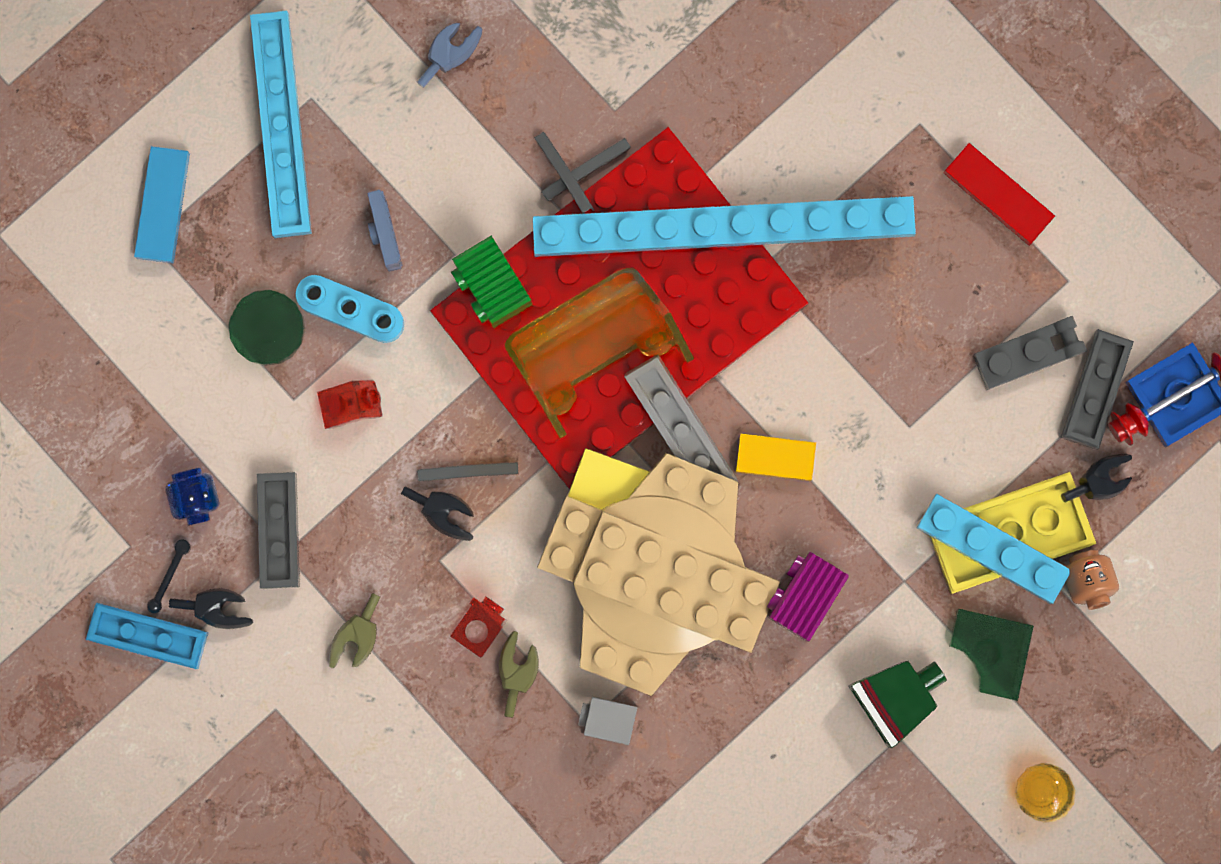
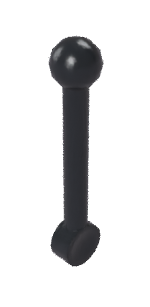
[147,539,191,614]

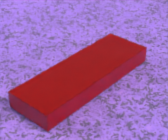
[943,143,1055,246]

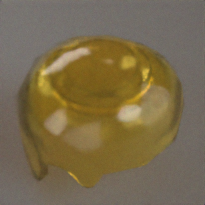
[1015,763,1076,823]

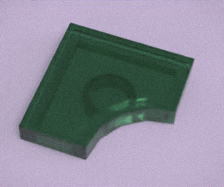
[949,609,1034,701]

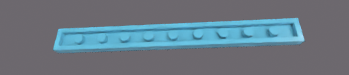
[533,196,916,257]

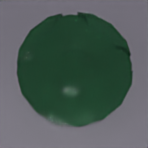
[228,290,305,366]

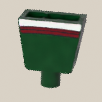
[848,661,947,748]

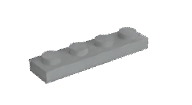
[625,354,738,482]

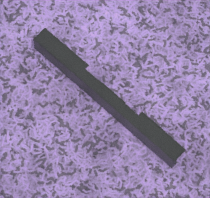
[534,132,594,214]
[417,462,519,481]

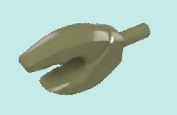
[329,593,380,668]
[499,631,539,718]

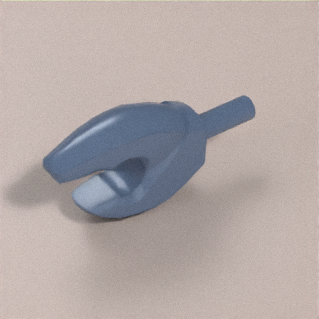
[417,23,482,88]

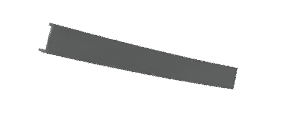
[541,138,631,201]

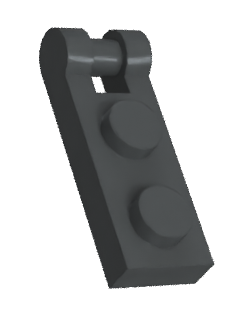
[973,316,1087,390]

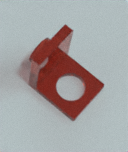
[451,596,508,658]

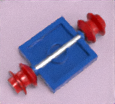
[1108,343,1221,447]

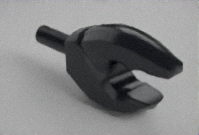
[1061,454,1132,503]
[401,486,474,541]
[169,588,254,629]

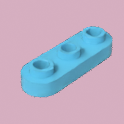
[296,275,404,343]

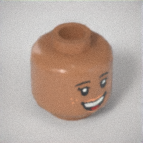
[1066,550,1119,610]

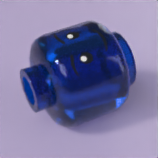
[165,467,220,526]

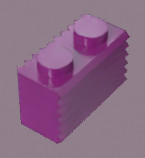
[767,552,849,642]

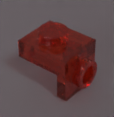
[317,380,383,429]

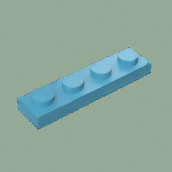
[917,494,1070,604]

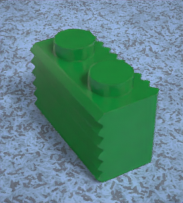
[451,235,532,328]

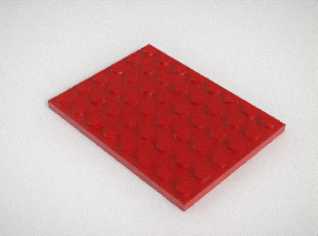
[430,127,809,490]

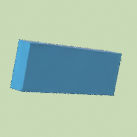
[134,146,190,264]
[86,603,209,669]

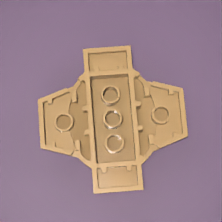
[537,453,780,696]

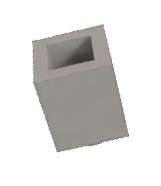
[578,697,637,745]

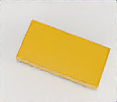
[736,434,816,481]

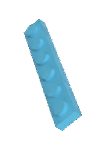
[250,11,312,238]

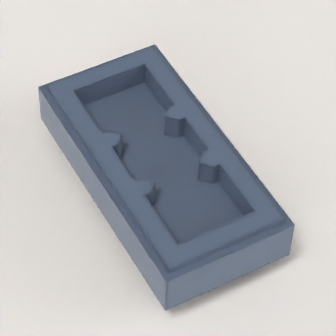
[367,190,403,272]

